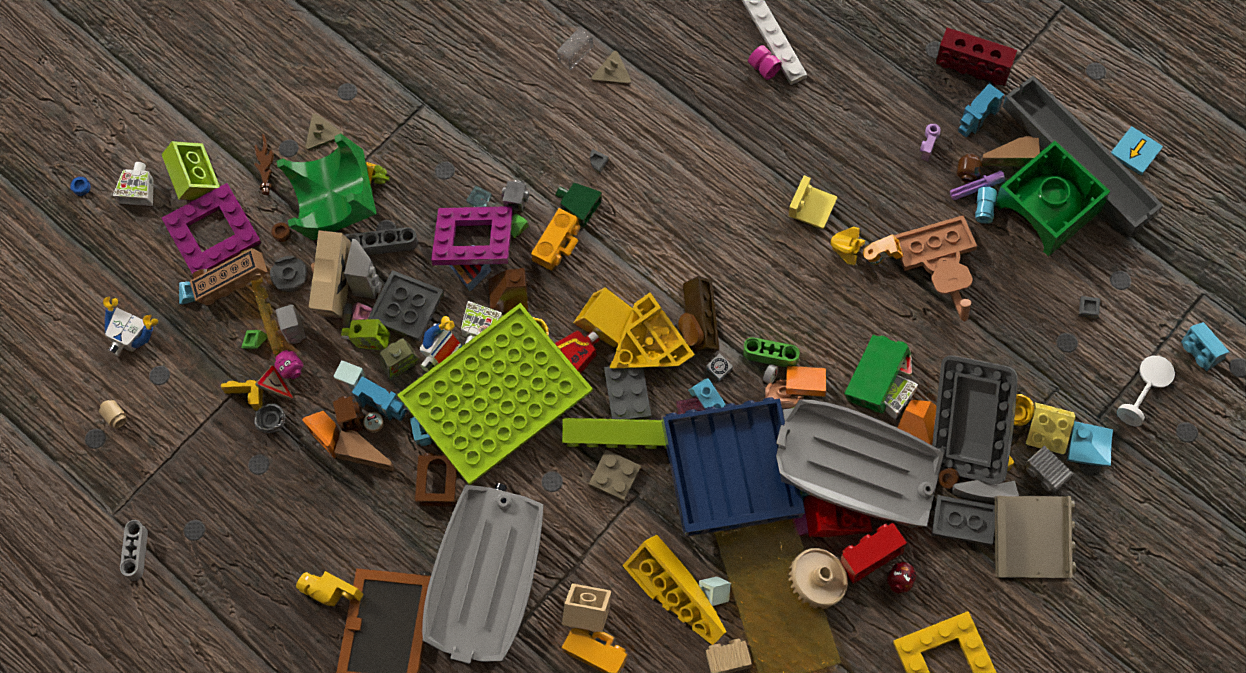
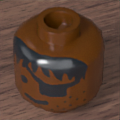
[956,154,983,183]

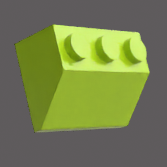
[161,141,220,200]

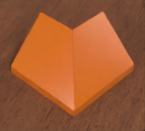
[897,400,937,445]
[302,411,339,458]

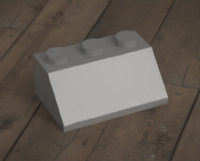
[344,239,381,299]

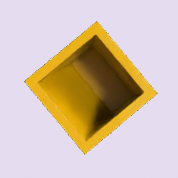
[573,287,632,348]

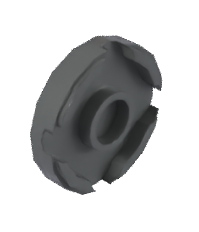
[270,256,308,293]

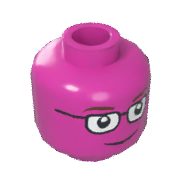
[275,350,303,379]

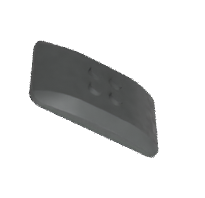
[932,355,1018,484]

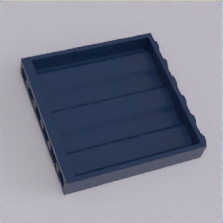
[662,397,805,537]

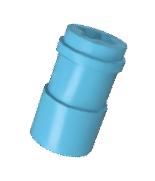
[975,187,997,224]

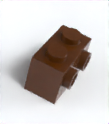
[333,396,364,432]

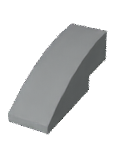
[952,480,1019,503]

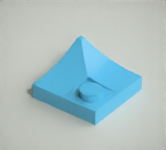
[1067,421,1113,467]

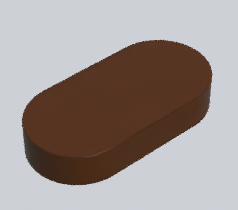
[678,313,704,347]

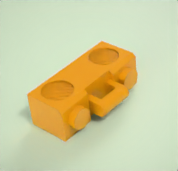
[531,208,580,271]
[561,628,628,673]

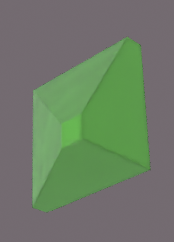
[511,213,529,238]
[241,330,268,349]

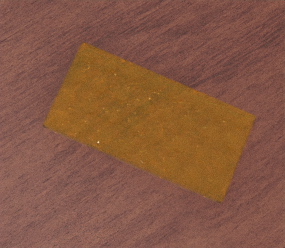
[714,519,841,673]

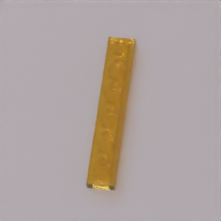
[241,250,284,357]

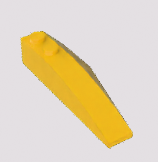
[622,535,726,645]

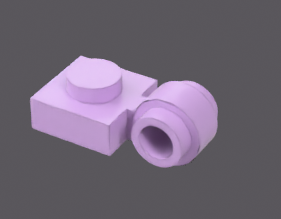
[920,124,941,161]

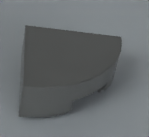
[590,149,609,174]
[343,304,352,328]

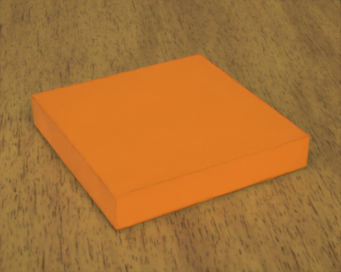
[786,366,826,397]

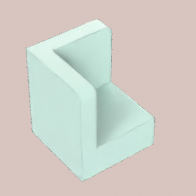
[334,360,365,390]
[699,577,731,606]

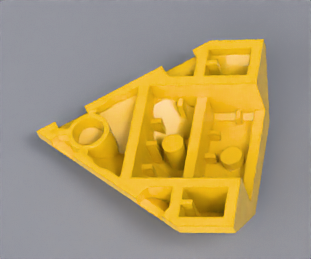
[610,293,695,369]

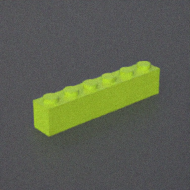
[562,418,667,449]

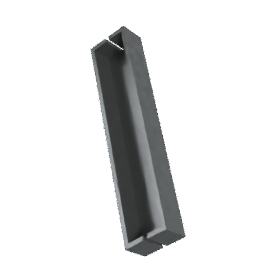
[1002,76,1163,237]

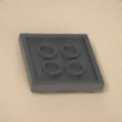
[368,270,444,342]

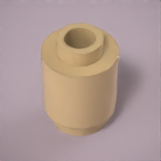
[99,400,127,429]

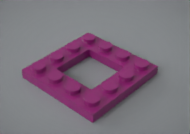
[161,183,261,274]
[431,206,513,266]

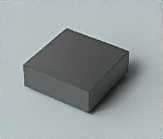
[1078,296,1100,319]

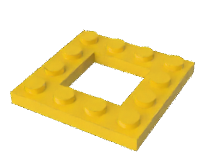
[893,611,997,673]

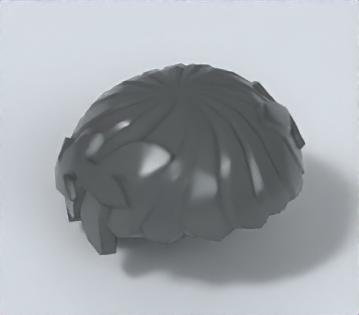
[254,404,285,433]

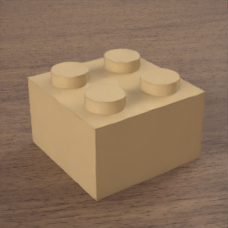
[562,584,612,632]

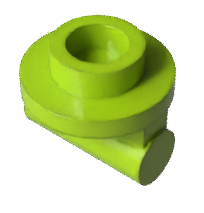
[372,165,389,184]

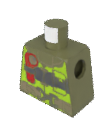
[379,339,421,380]

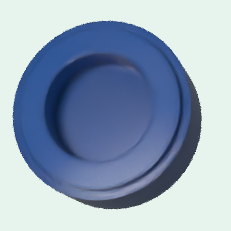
[70,177,91,196]

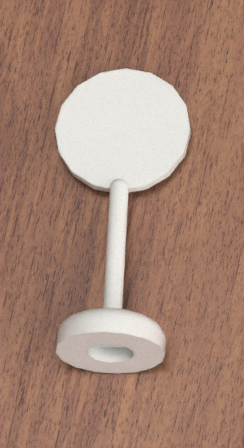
[1117,356,1175,426]

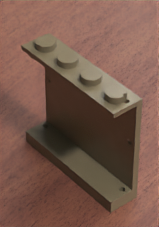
[994,496,1076,578]

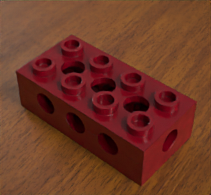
[936,27,1017,86]

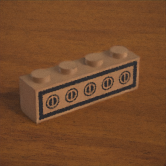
[190,248,268,305]

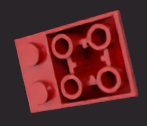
[803,495,872,537]

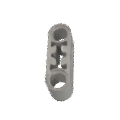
[120,520,148,581]

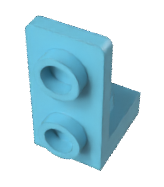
[688,378,726,408]
[410,417,433,446]

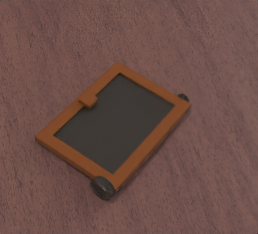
[336,568,432,673]

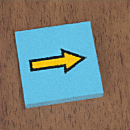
[1111,126,1163,175]

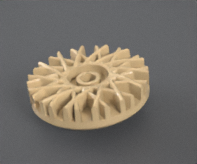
[788,548,848,609]

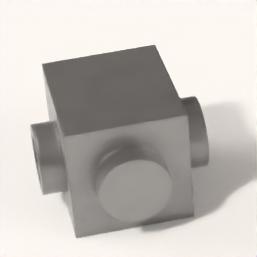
[502,180,530,212]

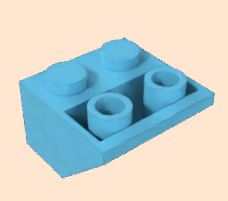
[1181,322,1229,371]

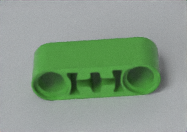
[744,337,800,367]

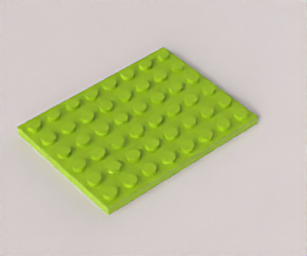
[397,303,593,485]

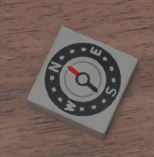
[706,353,733,381]

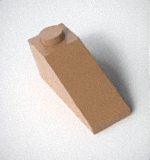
[981,136,1040,166]
[334,430,394,471]

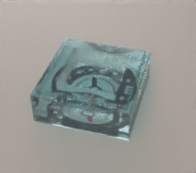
[466,185,492,207]

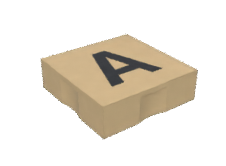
[309,231,352,319]

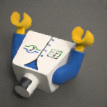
[103,297,158,356]

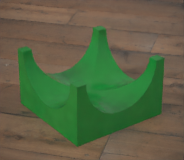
[277,133,377,241]

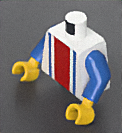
[420,316,462,372]

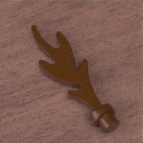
[254,134,274,195]

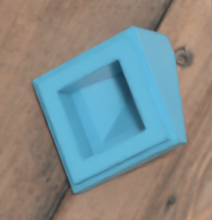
[179,282,195,304]

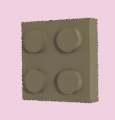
[589,450,641,502]

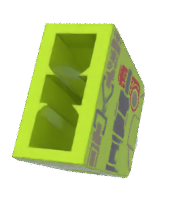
[341,319,390,350]

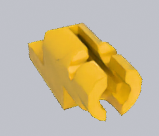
[296,571,364,606]

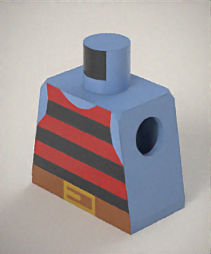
[449,245,491,291]

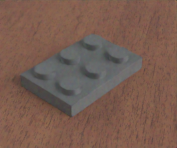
[604,366,651,420]
[931,495,995,546]

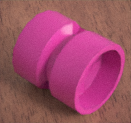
[748,45,782,80]

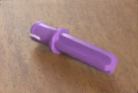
[950,171,1005,200]

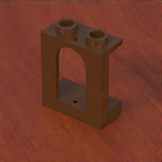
[415,453,457,507]

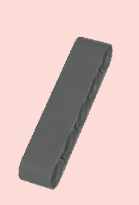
[344,227,419,255]

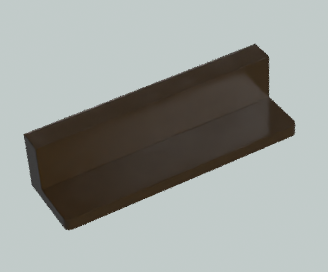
[683,276,720,354]

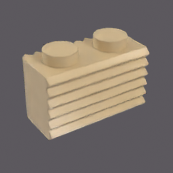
[706,639,752,673]

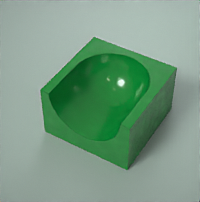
[995,141,1110,257]

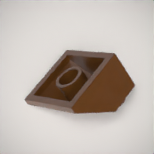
[488,268,529,314]

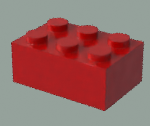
[840,523,907,584]

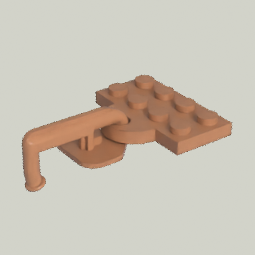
[894,216,977,322]

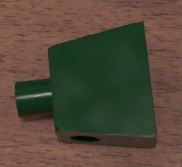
[555,183,603,228]

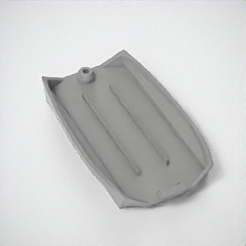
[776,400,944,528]
[422,485,543,663]

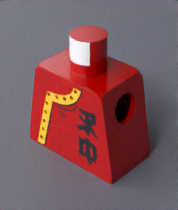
[555,331,600,374]

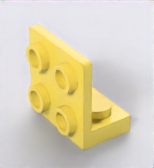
[789,176,837,229]
[1026,402,1075,454]

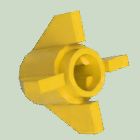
[831,227,865,265]

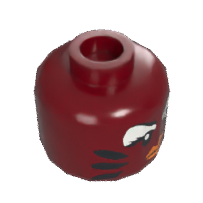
[887,562,917,593]

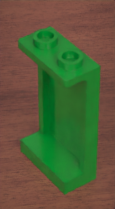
[844,335,911,414]

